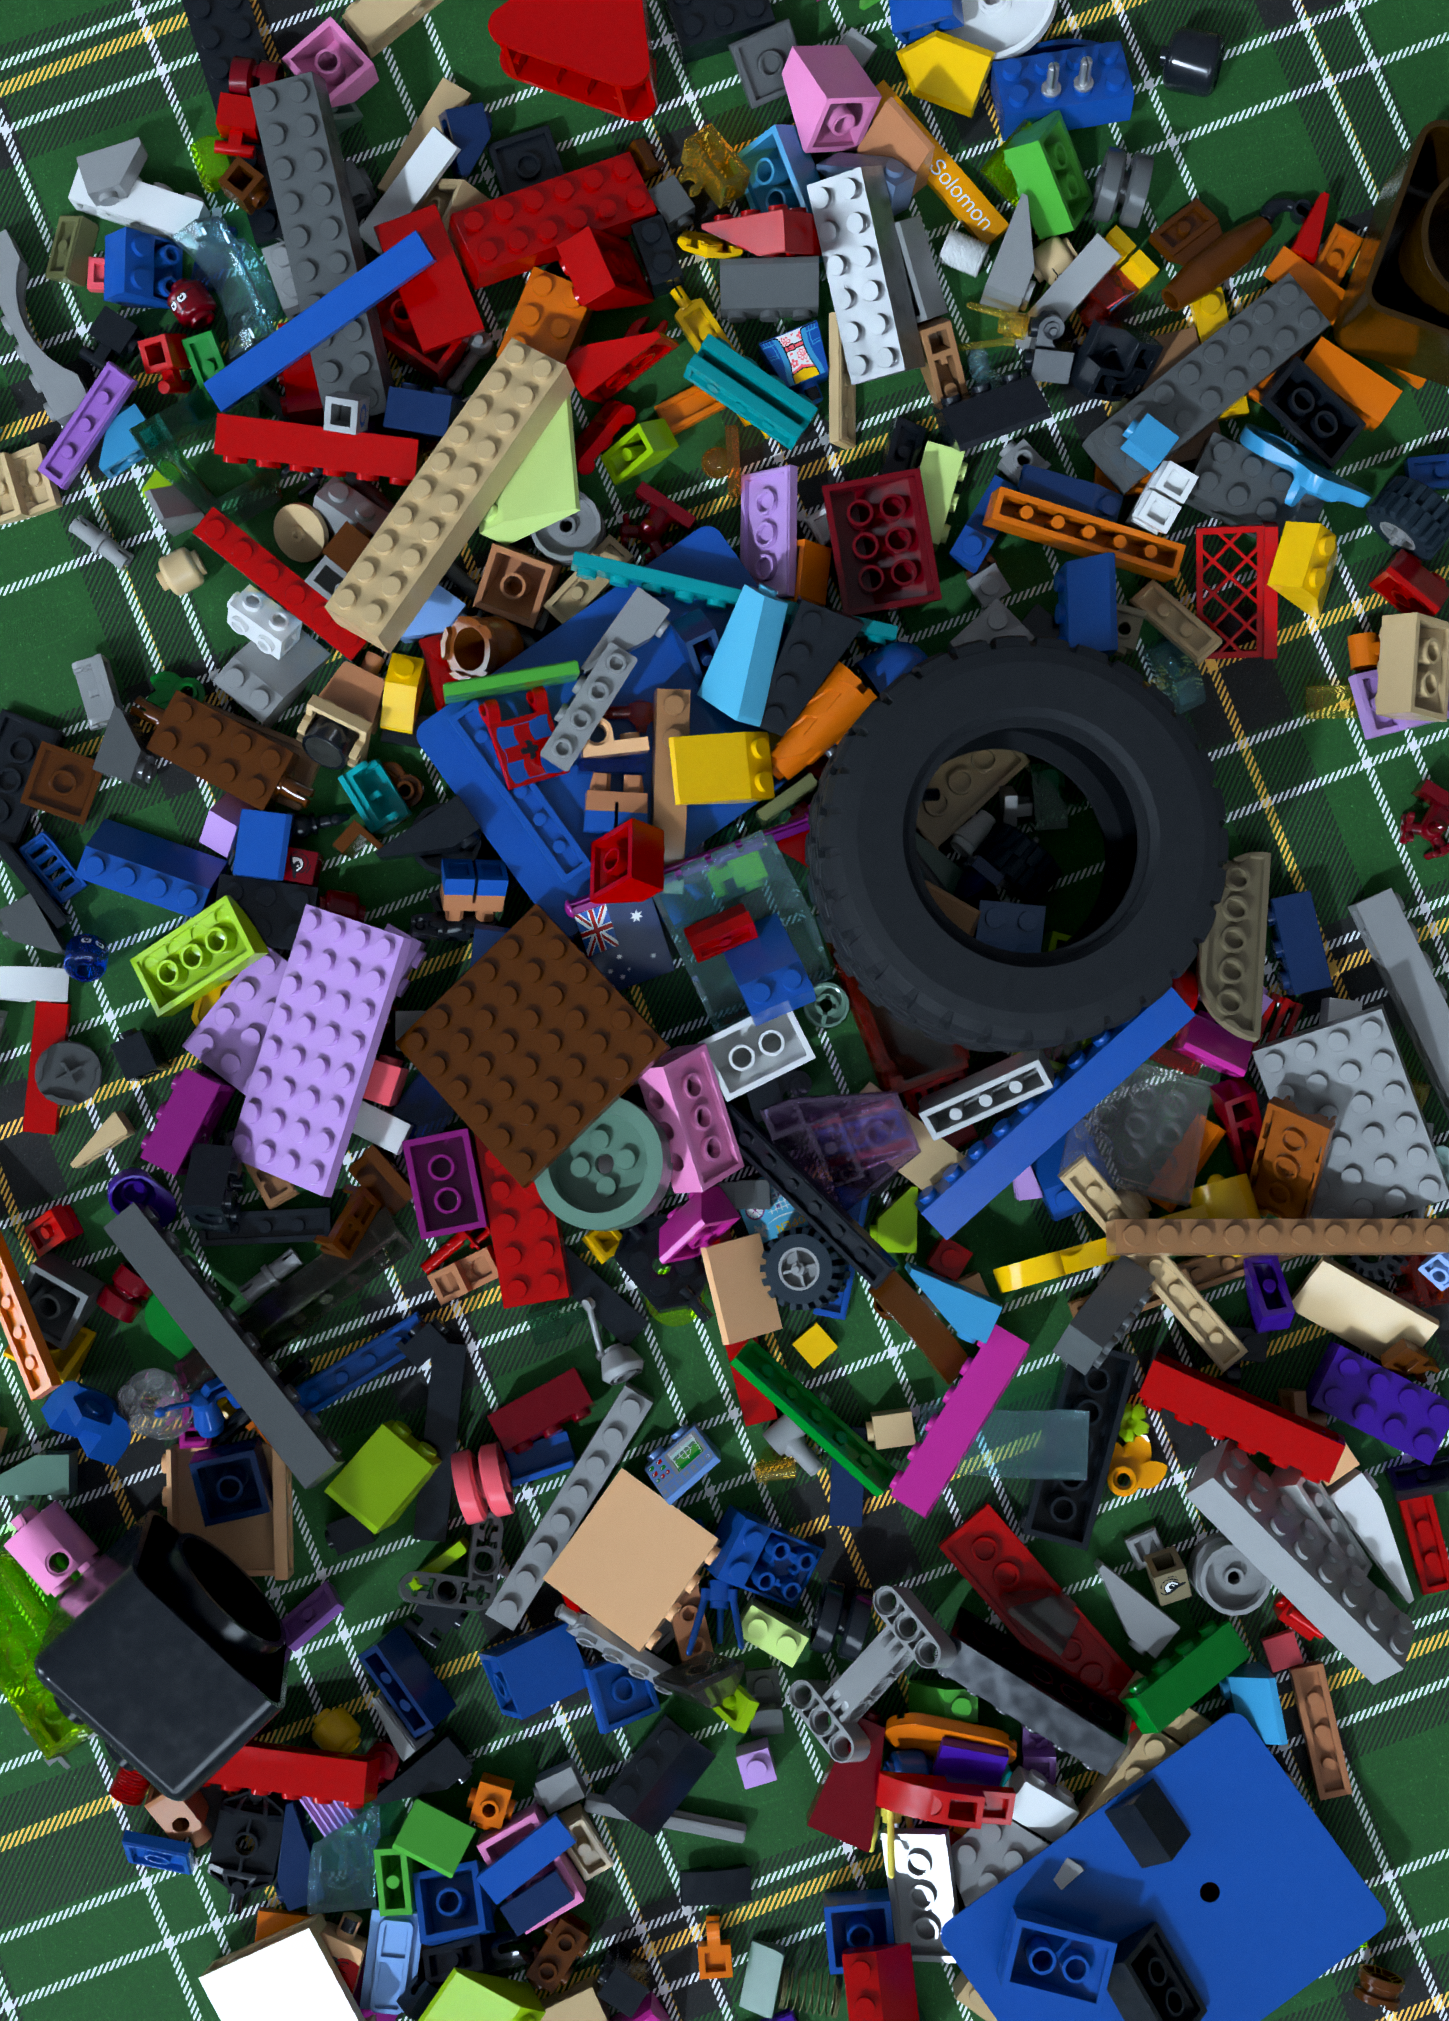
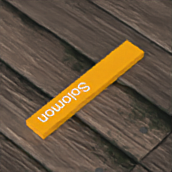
[872,79,1009,245]

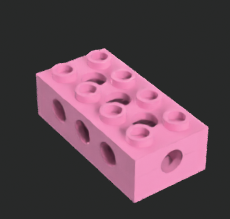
[638,1043,745,1194]

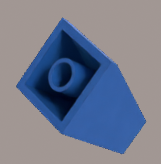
[478,1620,590,1720]

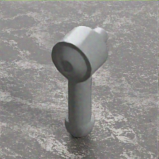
[446,332,494,393]

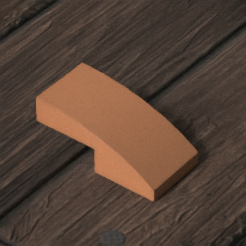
[427,1245,498,1305]

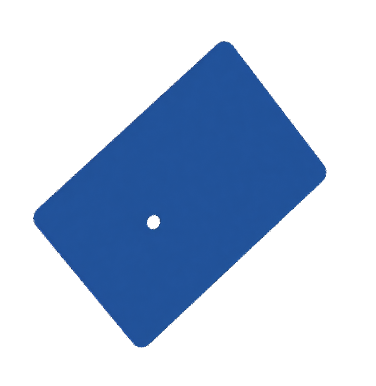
[417,526,837,936]
[940,1713,1386,2021]

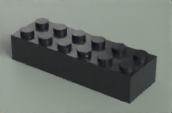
[1018,1348,1138,1551]
[933,1606,1132,1776]

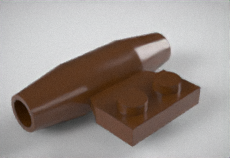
[1148,198,1273,312]

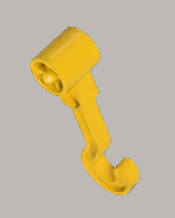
[993,1173,1261,1294]

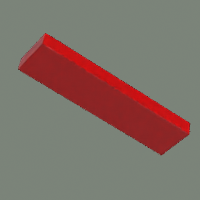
[22,1001,72,1135]

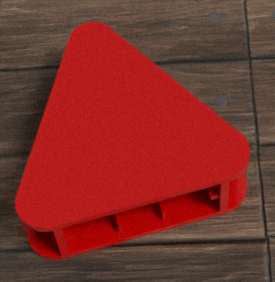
[488,0,658,122]

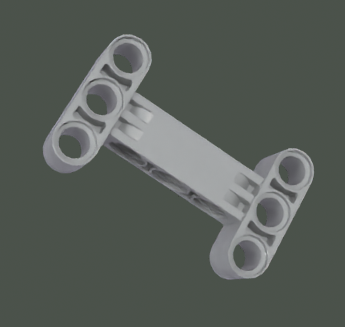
[789,1586,957,1763]

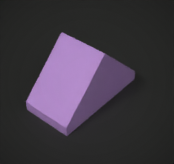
[199,792,258,859]

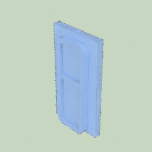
[359,1907,421,2015]

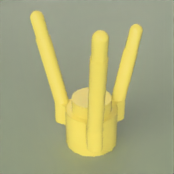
[869,1806,915,1879]

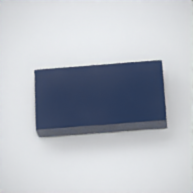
[499,1867,575,1936]

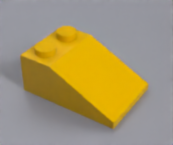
[1267,521,1338,619]
[668,732,775,805]

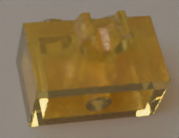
[678,123,751,209]

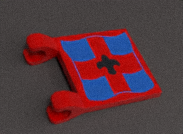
[478,686,570,790]

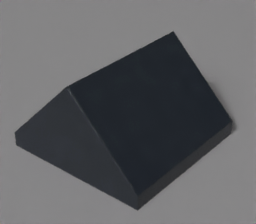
[1105,1778,1191,1868]

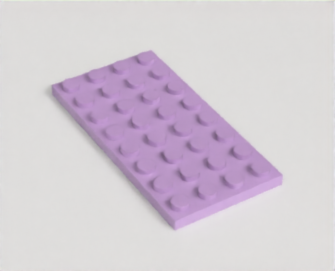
[232,904,412,1198]

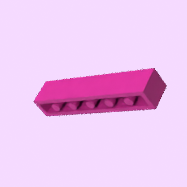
[889,1324,1030,1519]

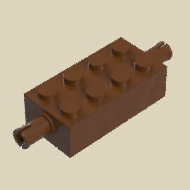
[130,690,316,812]

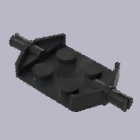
[613,1214,714,1324]
[207,1788,286,1914]

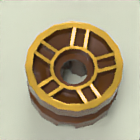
[1352,1964,1406,2011]

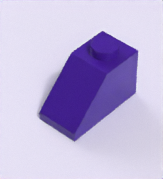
[1243,1255,1295,1334]

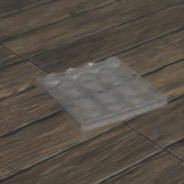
[1059,1063,1213,1207]

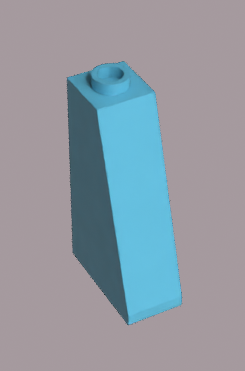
[697,583,788,727]

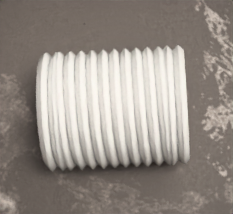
[938,228,990,278]

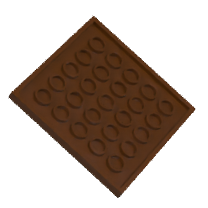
[395,903,671,1188]

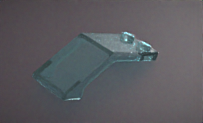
[918,1404,1090,1480]

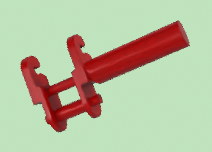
[420,1226,491,1275]

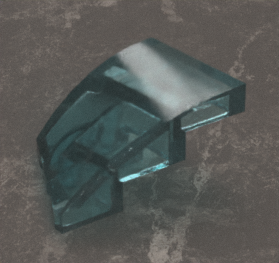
[307,1806,381,1914]

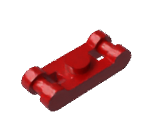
[575,399,636,475]

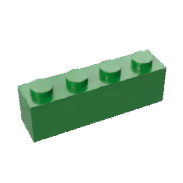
[1120,1620,1251,1734]

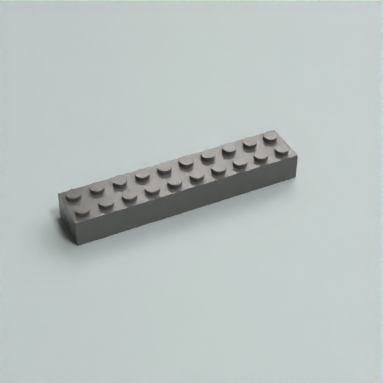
[249,71,395,422]

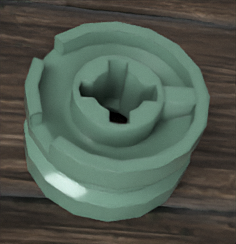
[803,982,849,1028]

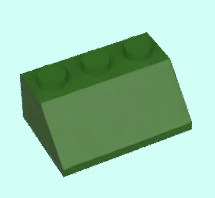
[1003,110,1094,240]

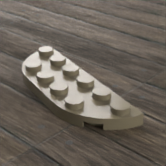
[1196,852,1271,1042]

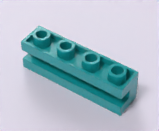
[683,334,818,451]

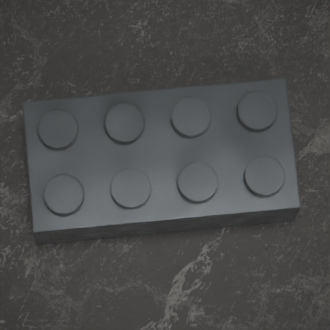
[1184,432,1325,546]

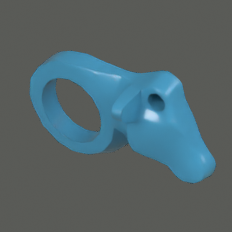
[1238,423,1373,508]

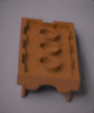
[1249,1095,1337,1219]

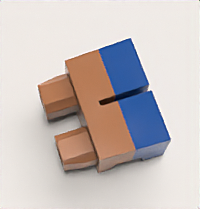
[582,773,648,834]
[439,858,509,922]

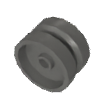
[1091,146,1154,229]

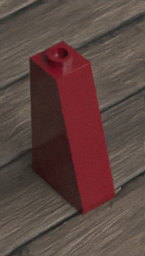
[806,1708,885,1852]

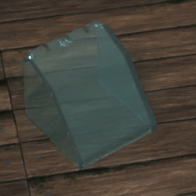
[652,830,833,1032]

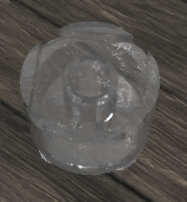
[117,1368,195,1440]

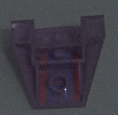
[760,1091,921,1227]

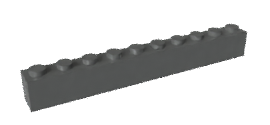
[103,1202,345,1489]

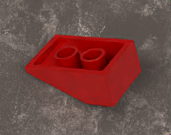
[556,226,655,311]
[563,331,679,404]

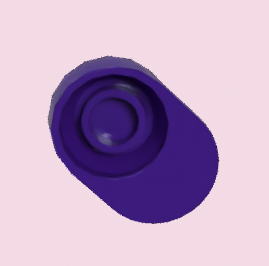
[107,1167,177,1227]

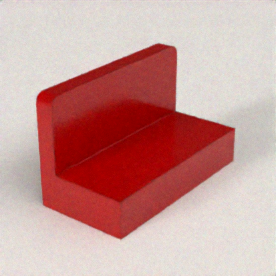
[683,903,758,963]

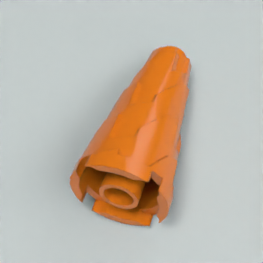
[770,660,877,781]

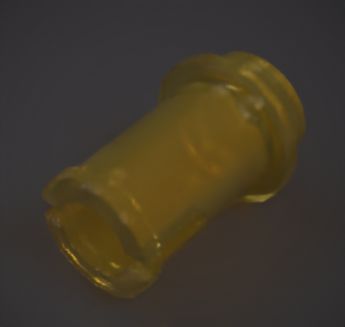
[754,1457,796,1485]

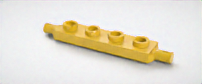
[670,285,770,439]

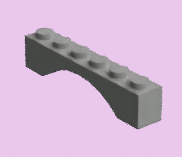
[0,229,89,427]

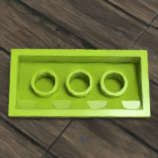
[130,895,270,1017]

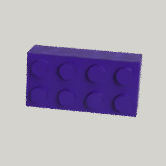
[1306,1341,1449,1466]

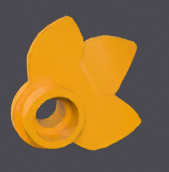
[1107,1435,1168,1497]

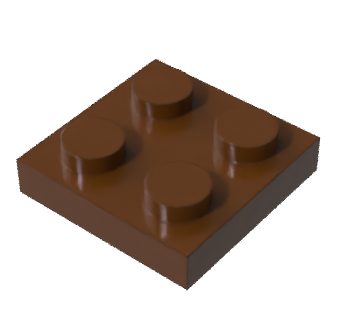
[20,741,102,825]

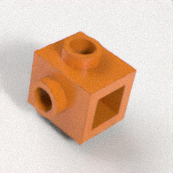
[466,1772,516,1830]

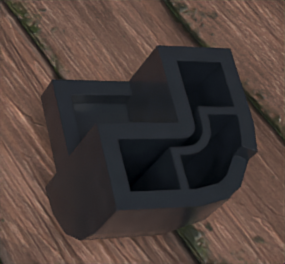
[1070,318,1164,402]

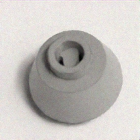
[601,1343,644,1385]

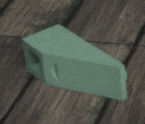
[0,1450,78,1501]

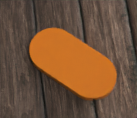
[885,1712,1017,1765]

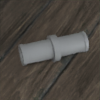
[68,514,134,571]
[238,1247,304,1304]

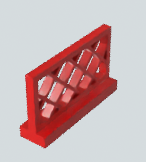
[1196,522,1278,659]

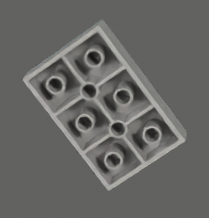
[1252,1004,1449,1219]

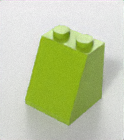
[324,1419,442,1534]

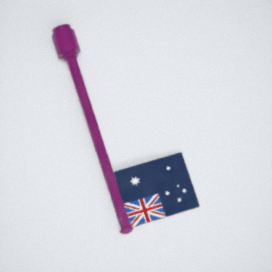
[564,804,811,990]

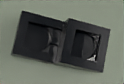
[679,1863,752,1906]

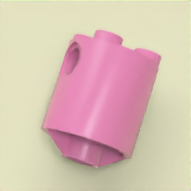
[4,1501,100,1598]

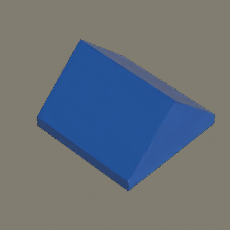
[232,809,292,881]

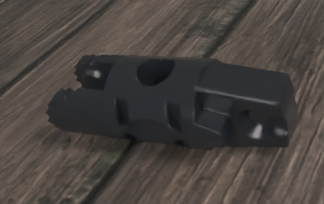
[410,911,497,941]

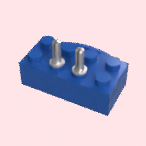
[990,39,1135,141]

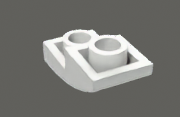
[0,966,70,1003]

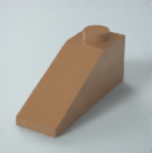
[917,316,968,404]

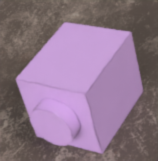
[736,1737,777,1789]

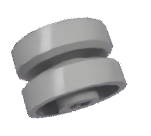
[530,492,606,567]
[1188,1532,1272,1616]

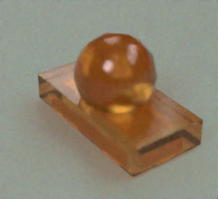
[701,425,741,499]

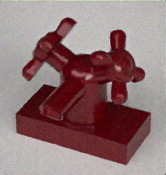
[619,481,697,564]
[1399,779,1449,860]

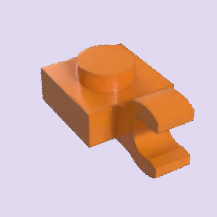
[697,1914,733,1980]

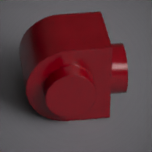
[367,1736,401,1783]

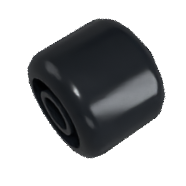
[1159,26,1225,97]

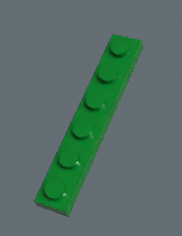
[729,1338,898,1498]

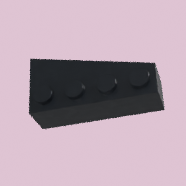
[757,595,864,737]

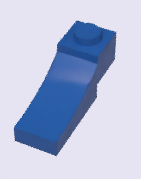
[947,475,1017,574]

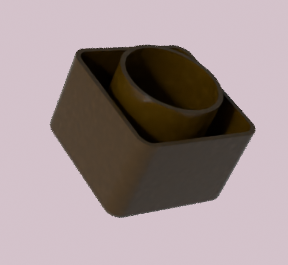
[1333,120,1449,387]

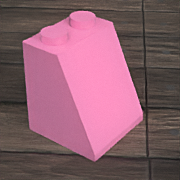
[782,45,882,153]

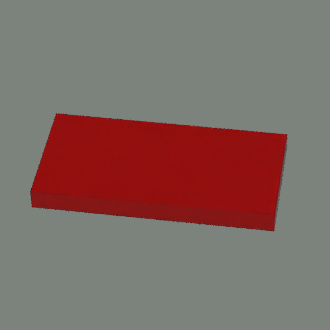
[373,204,485,354]

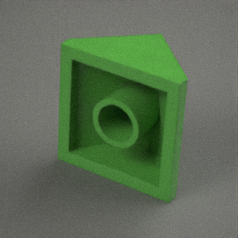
[392,1796,476,1878]

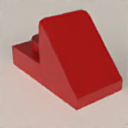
[24,1204,84,1257]

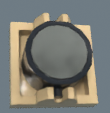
[296,694,373,770]

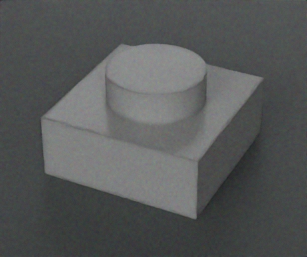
[966,563,1012,609]

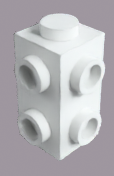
[227,584,302,660]

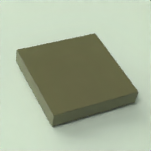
[755,773,817,826]

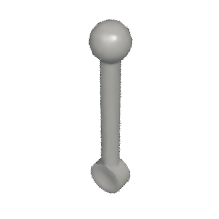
[582,1297,605,1362]

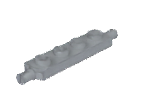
[555,1604,703,1701]

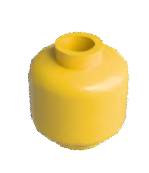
[312,1707,361,1753]

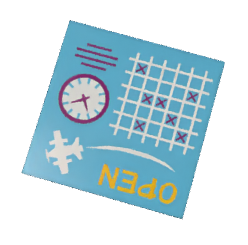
[739,1177,810,1244]

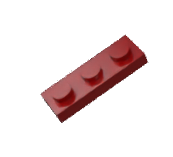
[1397,1495,1449,1595]

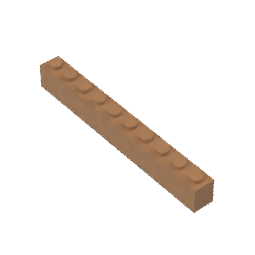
[1106,1218,1449,1256]

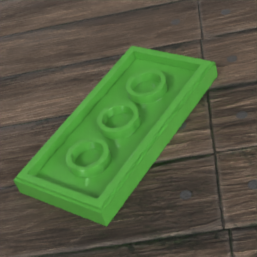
[443,660,580,704]

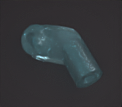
[967,346,1002,383]

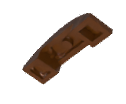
[867,1270,968,1385]

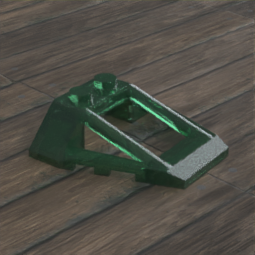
[129,387,283,526]

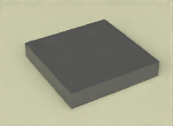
[727,18,798,109]

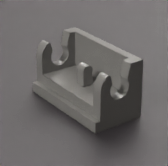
[71,653,123,731]

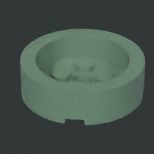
[534,1098,673,1232]

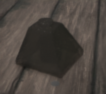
[999,1588,1080,1656]
[653,1651,745,1708]

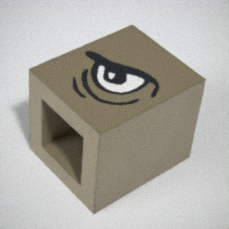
[1143,1546,1192,1606]

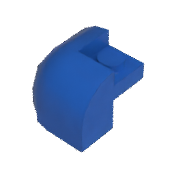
[855,641,929,697]
[41,1381,131,1466]

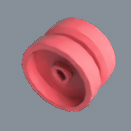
[451,1441,515,1525]

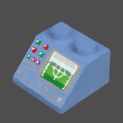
[645,1421,721,1505]

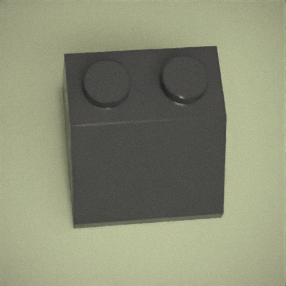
[92,706,158,790]
[23,1252,106,1350]

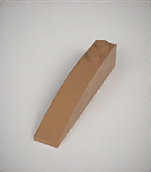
[650,688,691,893]

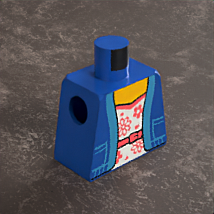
[759,320,829,405]

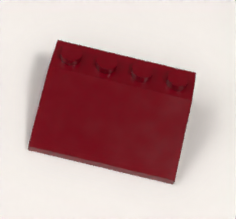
[822,468,942,618]

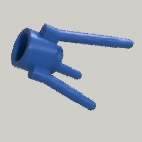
[686,1580,745,1656]

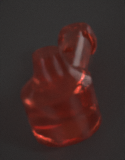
[602,699,654,733]

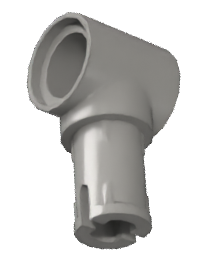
[762,1414,824,1476]

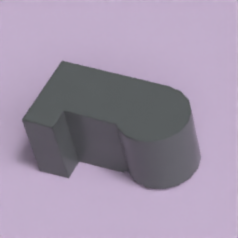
[712,1179,771,1210]

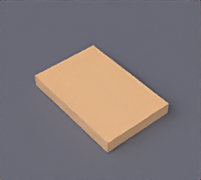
[700,1233,783,1345]

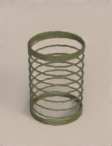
[778,1965,843,2018]

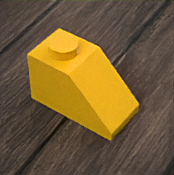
[380,653,427,734]

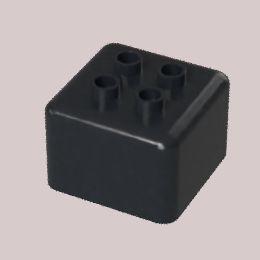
[34,1510,291,1801]

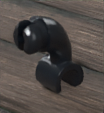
[1258,197,1312,225]

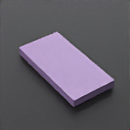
[740,464,798,599]

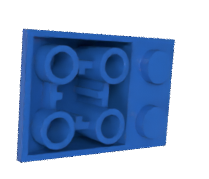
[703,1504,824,1609]

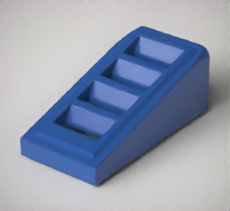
[18,831,89,904]

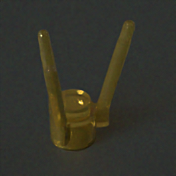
[957,302,1029,351]

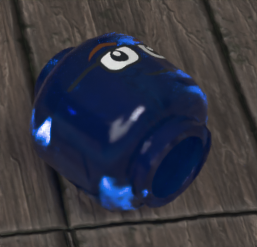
[63,934,109,982]

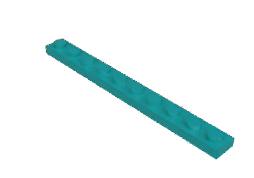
[570,551,899,647]

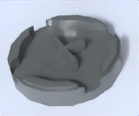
[34,1041,102,1106]

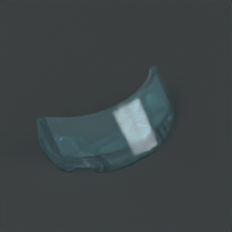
[172,216,278,360]

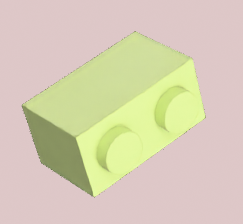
[740,1596,809,1668]

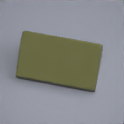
[45,215,99,286]

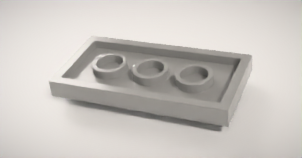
[881,1828,959,1963]

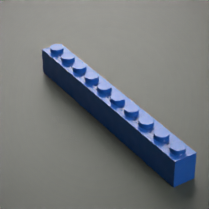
[914,987,1196,1240]

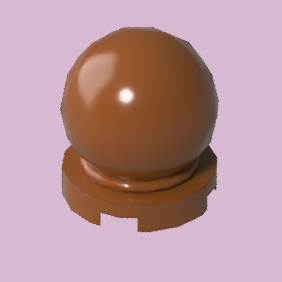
[441,616,525,680]

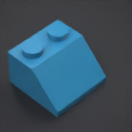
[1219,1661,1288,1745]

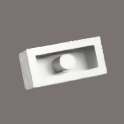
[1004,1765,1080,1842]

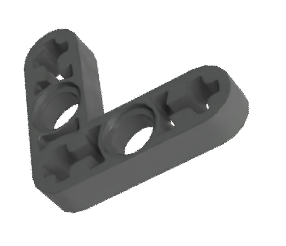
[397,1512,504,1611]

